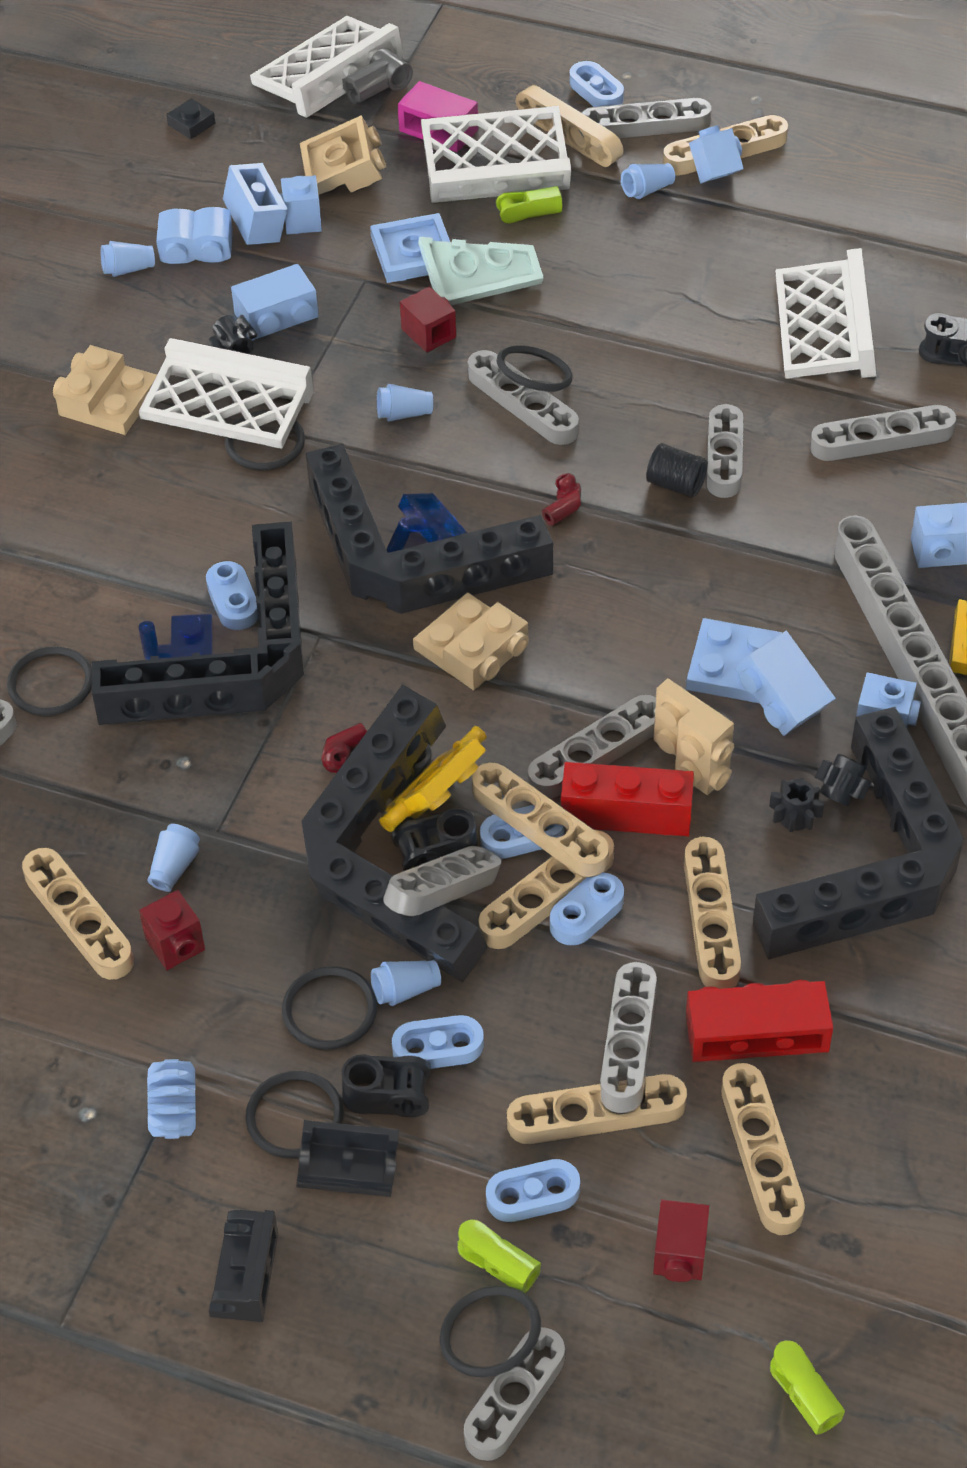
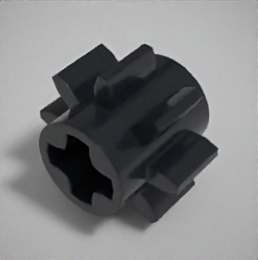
[208,315,258,354]
[815,753,872,806]
[769,778,824,832]

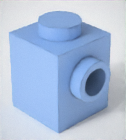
[689,125,744,184]
[279,175,322,235]
[857,672,921,728]

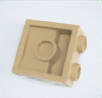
[300,115,386,195]
[53,345,157,435]
[413,593,529,691]
[654,678,734,796]

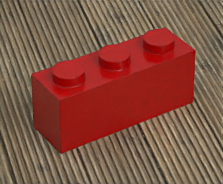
[561,762,694,837]
[686,980,833,1062]

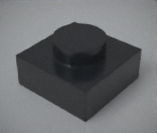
[166,98,216,139]

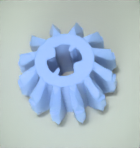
[147,1059,196,1139]

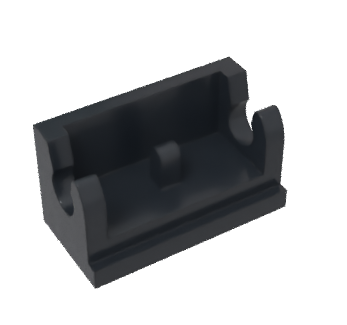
[296,1120,399,1197]
[209,1210,278,1322]

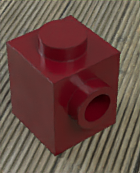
[400,286,456,353]
[139,890,205,971]
[653,1199,710,1282]

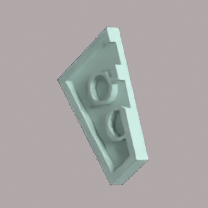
[418,237,544,305]

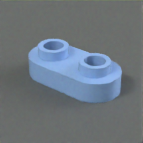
[570,61,624,107]
[206,561,258,630]
[480,805,565,859]
[550,872,624,945]
[392,1015,484,1069]
[486,1159,580,1222]

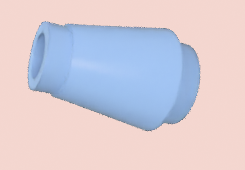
[621,163,675,199]
[101,241,155,277]
[377,384,433,422]
[147,824,200,892]
[371,960,441,1006]

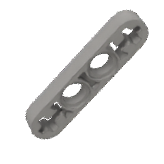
[580,98,711,138]
[467,350,579,445]
[810,405,956,461]
[528,695,656,799]
[383,846,501,916]
[600,962,657,1113]

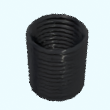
[646,443,708,498]

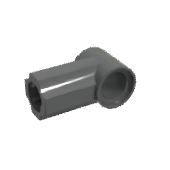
[342,48,413,105]

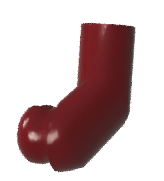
[542,473,581,526]
[321,723,367,773]

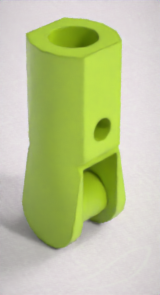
[495,186,562,223]
[458,1220,541,1293]
[770,1340,845,1435]

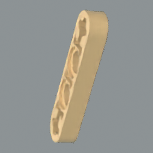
[516,85,624,167]
[663,115,788,175]
[472,762,609,877]
[478,830,614,949]
[684,837,741,989]
[22,848,134,980]
[721,1063,805,1235]
[507,1074,687,1144]

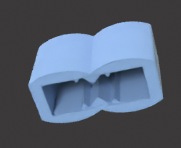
[156,207,233,264]

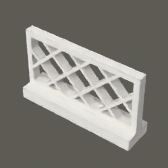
[250,16,403,118]
[421,106,571,203]
[775,248,876,379]
[139,338,314,449]

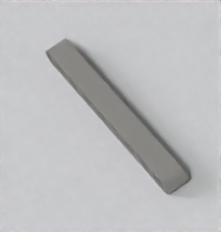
[834,515,967,806]

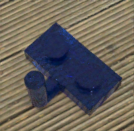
[386,493,468,553]
[138,614,214,660]

